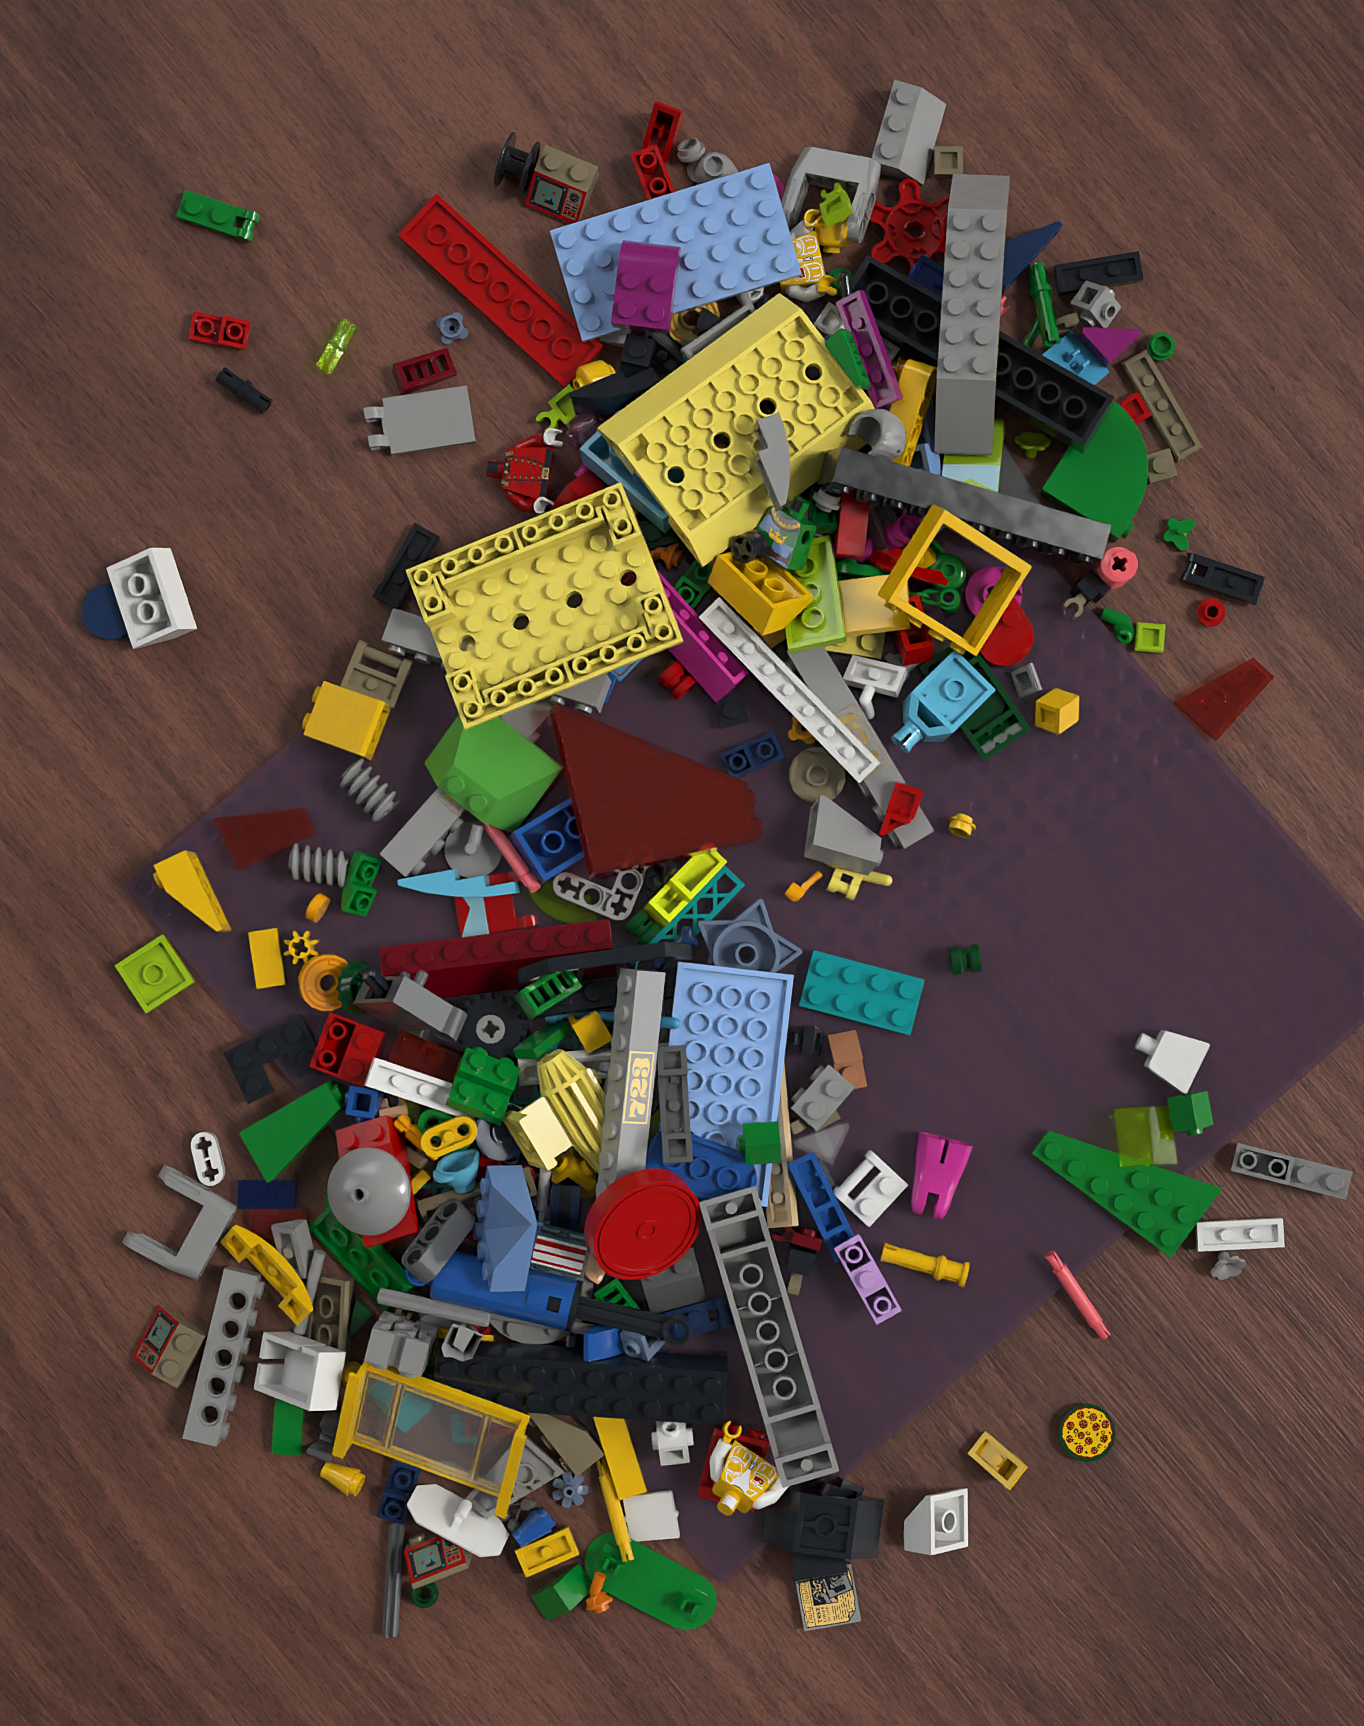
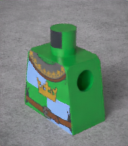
[755,496,816,570]

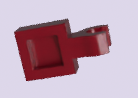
[772,1227,823,1251]

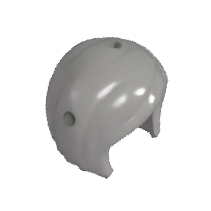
[848,409,906,461]

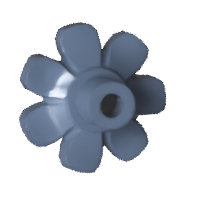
[552,1471,589,1508]

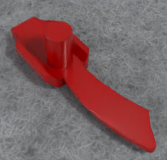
[869,548,949,585]

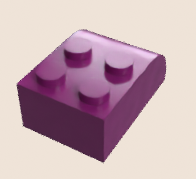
[611,240,681,335]

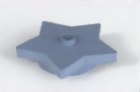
[697,898,803,973]

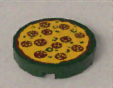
[1058,1403,1116,1462]

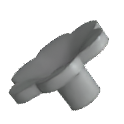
[1210,1252,1246,1280]

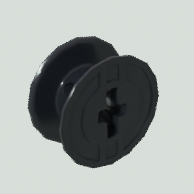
[494,132,541,196]

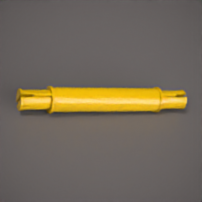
[596,1457,634,1562]

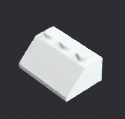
[106,548,197,649]

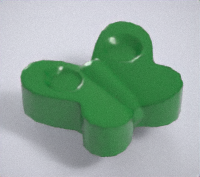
[1162,518,1195,552]

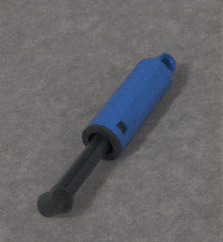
[405,1251,692,1347]

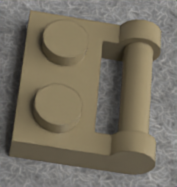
[340,640,413,709]

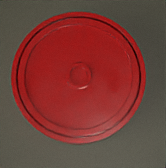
[584,1168,702,1280]

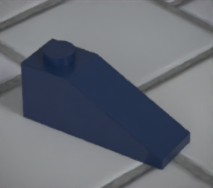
[1002,221,1063,294]

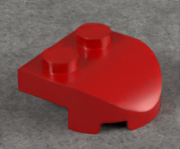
[965,598,1034,666]

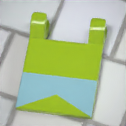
[942,419,1005,492]

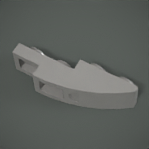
[1231,1143,1353,1200]

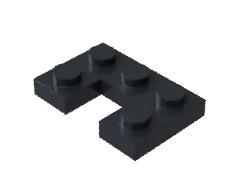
[223,1014,317,1104]

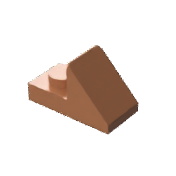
[827,1030,867,1089]

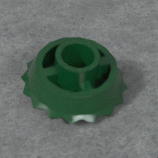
[336,960,368,1016]

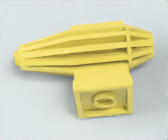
[503,1049,607,1173]

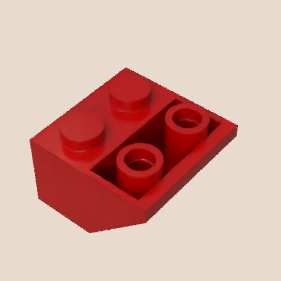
[309,1012,388,1087]

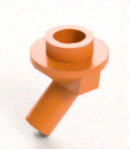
[649,543,683,570]
[585,1572,613,1614]

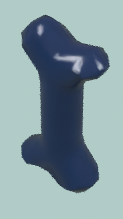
[652,926,698,970]

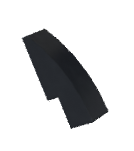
[569,367,660,416]

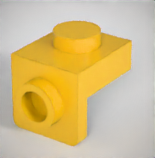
[551,1148,596,1191]

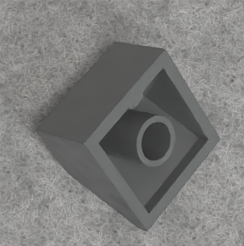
[641,1244,707,1313]

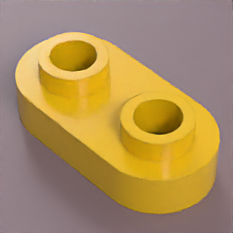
[421,1115,478,1157]

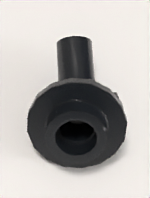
[645,860,677,892]

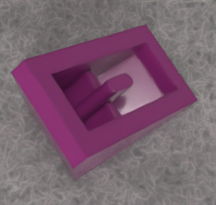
[1079,327,1140,368]

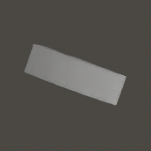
[753,412,790,512]

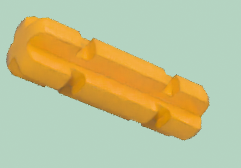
[393,1114,440,1161]

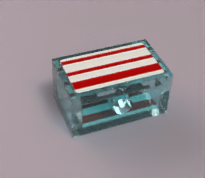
[530,1222,590,1279]

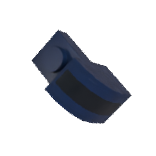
[549,1177,582,1235]

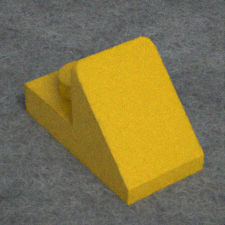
[967,1431,1028,1490]

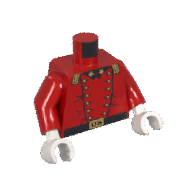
[486,428,563,515]

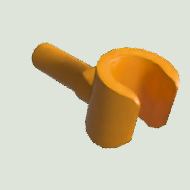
[785,871,823,901]

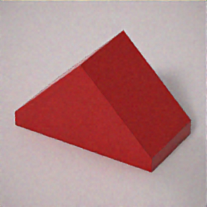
[641,101,682,162]
[548,470,606,511]

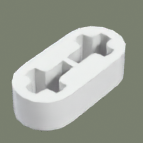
[191,1131,225,1186]

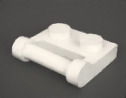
[833,1150,908,1227]

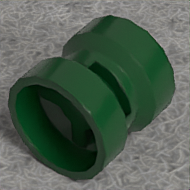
[623,909,663,945]
[949,944,982,975]

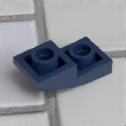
[720,731,787,781]
[377,1459,421,1524]

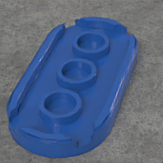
[645,1131,757,1201]

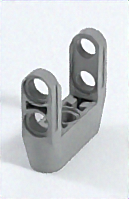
[781,147,881,243]
[122,1165,238,1280]

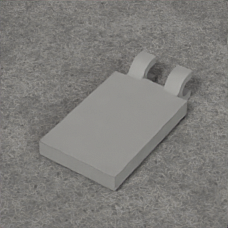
[363,385,476,456]

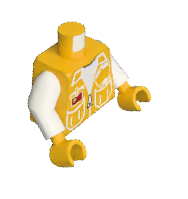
[780,209,837,302]
[709,1421,789,1516]

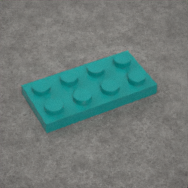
[799,950,925,1035]

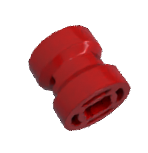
[657,661,697,701]

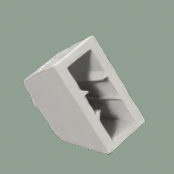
[1135,1030,1210,1094]

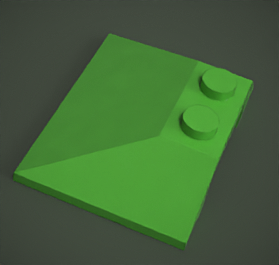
[425,715,563,833]

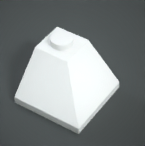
[904,1488,968,1555]

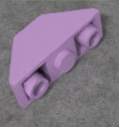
[834,1234,902,1325]

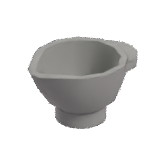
[687,151,739,185]

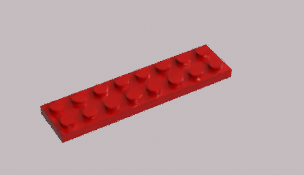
[398,193,604,388]

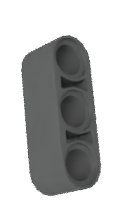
[402,1197,475,1283]

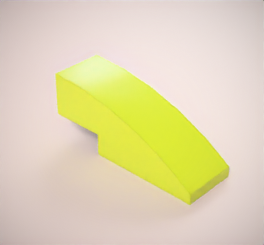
[643,842,727,928]

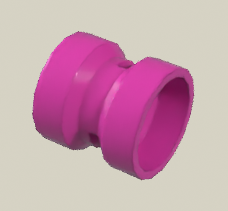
[883,513,921,550]

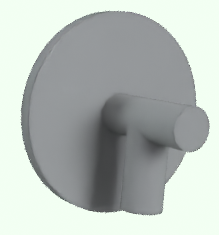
[445,821,502,878]

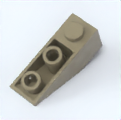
[524,1413,604,1476]

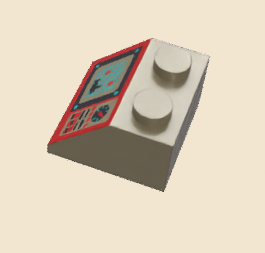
[525,145,599,224]
[132,1305,209,1388]
[404,1533,473,1590]

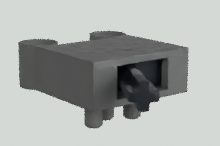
[353,965,467,1044]

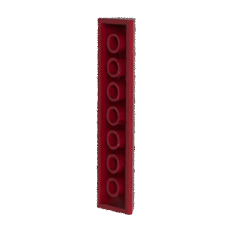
[379,919,617,998]

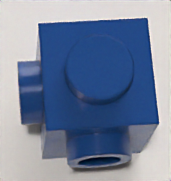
[344,1085,385,1122]

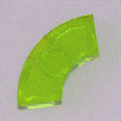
[527,878,597,924]

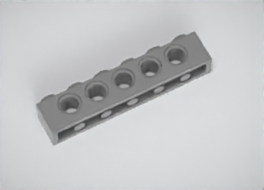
[182,1266,265,1447]

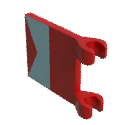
[454,871,538,937]

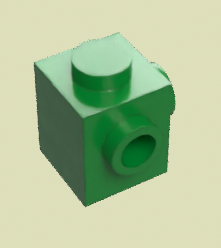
[1167,1091,1214,1136]
[737,1121,781,1165]

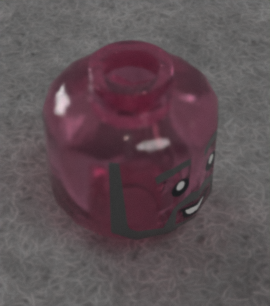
[564,413,606,451]

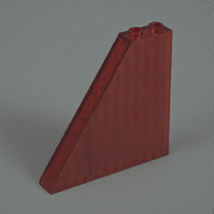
[549,704,762,879]

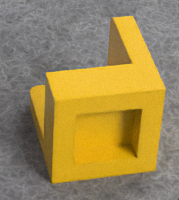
[1035,688,1079,734]
[567,1011,612,1054]

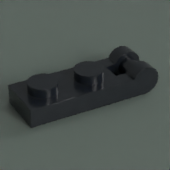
[1179,553,1265,605]

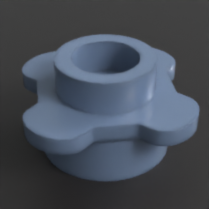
[436,312,468,345]

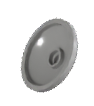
[327,1147,411,1236]

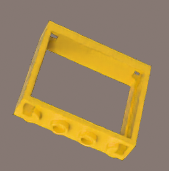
[877,504,1032,656]

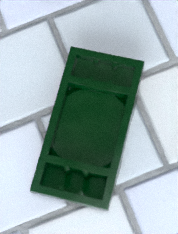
[919,637,1031,762]

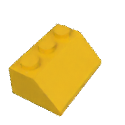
[708,551,814,636]

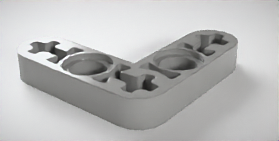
[551,842,653,921]

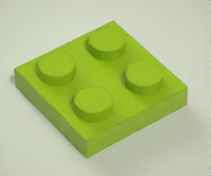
[115,934,196,1014]

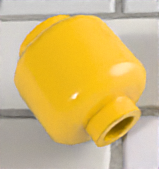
[815,216,851,253]
[573,360,616,390]

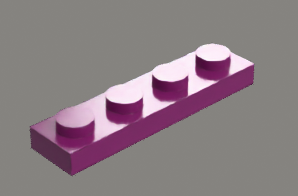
[835,290,903,409]

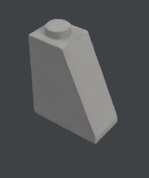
[804,795,883,875]

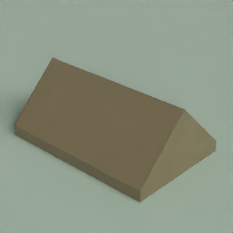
[306,1275,355,1369]

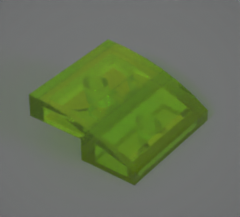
[1113,1106,1178,1168]

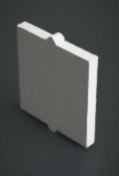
[623,1490,680,1541]

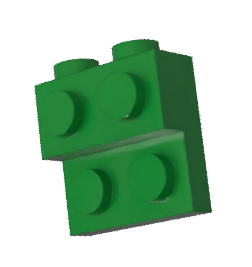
[445,1047,521,1126]

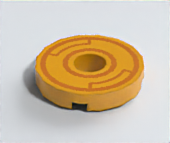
[298,954,348,1011]

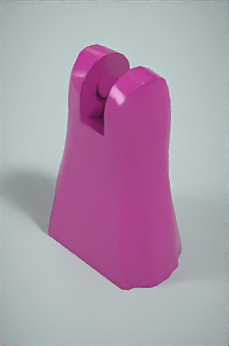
[911,1132,973,1220]

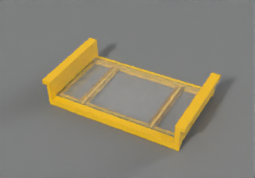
[332,1361,530,1519]

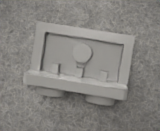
[791,1065,855,1131]

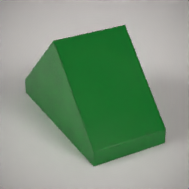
[531,1563,592,1621]

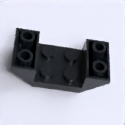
[762,1486,884,1560]

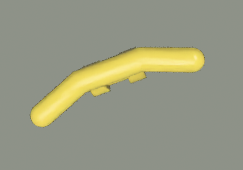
[825,863,892,901]

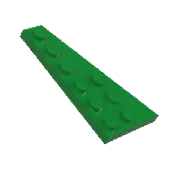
[1031,1130,1222,1258]

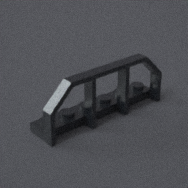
[517,942,693,1020]

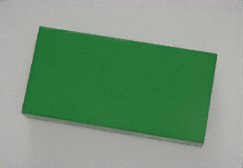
[513,1021,572,1059]

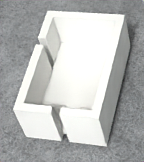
[254,1332,346,1411]

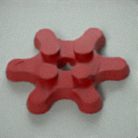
[869,179,950,282]

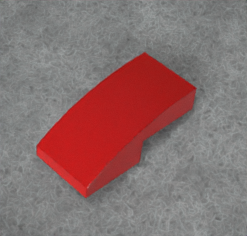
[188,311,251,350]

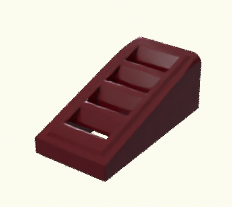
[392,348,457,395]

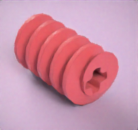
[1094,547,1138,589]

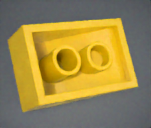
[153,850,232,933]

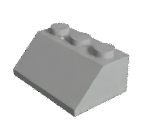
[872,80,946,186]

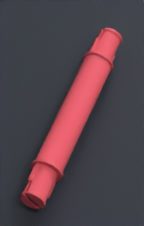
[477,818,541,893]
[1045,1250,1110,1340]

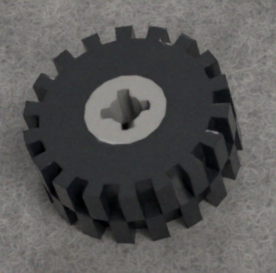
[457,993,528,1059]

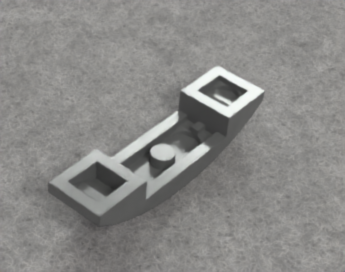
[657,1045,693,1164]

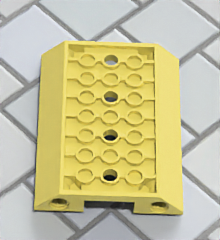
[597,293,874,568]
[406,482,683,730]

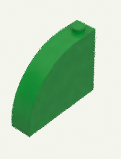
[1039,401,1148,543]

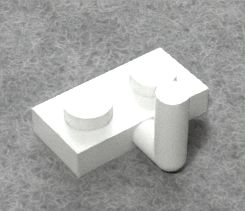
[843,655,908,719]

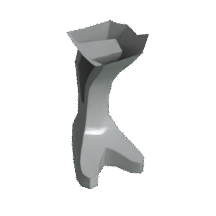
[419,1313,483,1361]

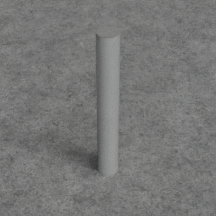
[294,1250,326,1335]

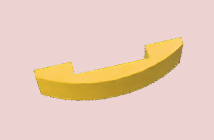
[220,1225,314,1327]

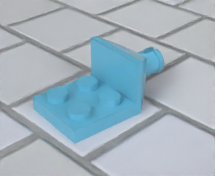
[891,650,995,753]

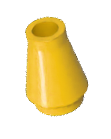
[320,1462,365,1496]

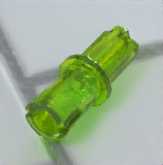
[317,318,357,375]

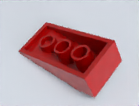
[335,1115,419,1248]

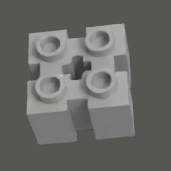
[364,1311,440,1378]

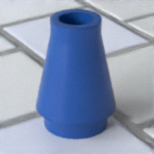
[512,1506,556,1548]

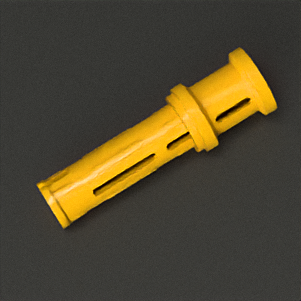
[880,1243,970,1288]

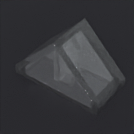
[792,1121,850,1164]

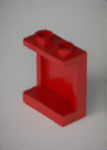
[697,1421,770,1511]

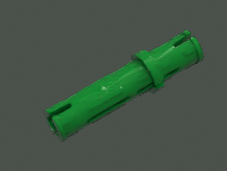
[1026,262,1061,347]

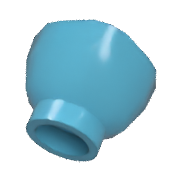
[433,1149,479,1193]

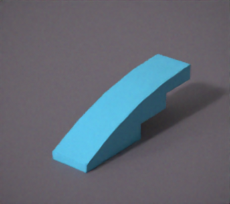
[397,869,520,897]

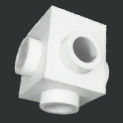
[651,1421,694,1466]

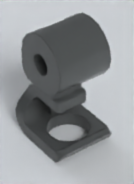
[306,1407,341,1463]

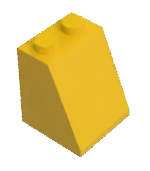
[302,681,391,761]

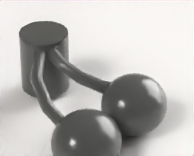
[497,1499,537,1533]

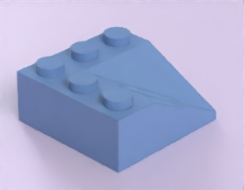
[472,1165,537,1292]

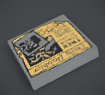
[796,1562,861,1631]

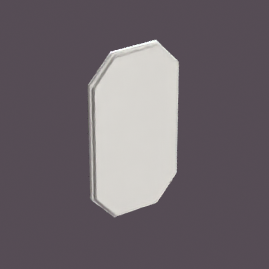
[406,1484,509,1557]

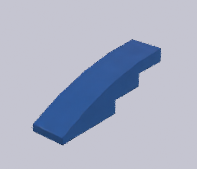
[787,1151,854,1263]

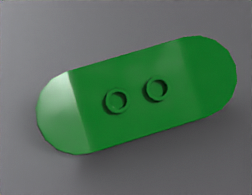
[585,1533,717,1630]

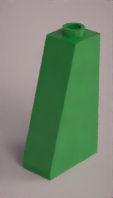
[239,1079,346,1183]

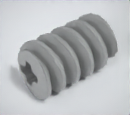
[339,758,400,822]
[288,843,351,887]

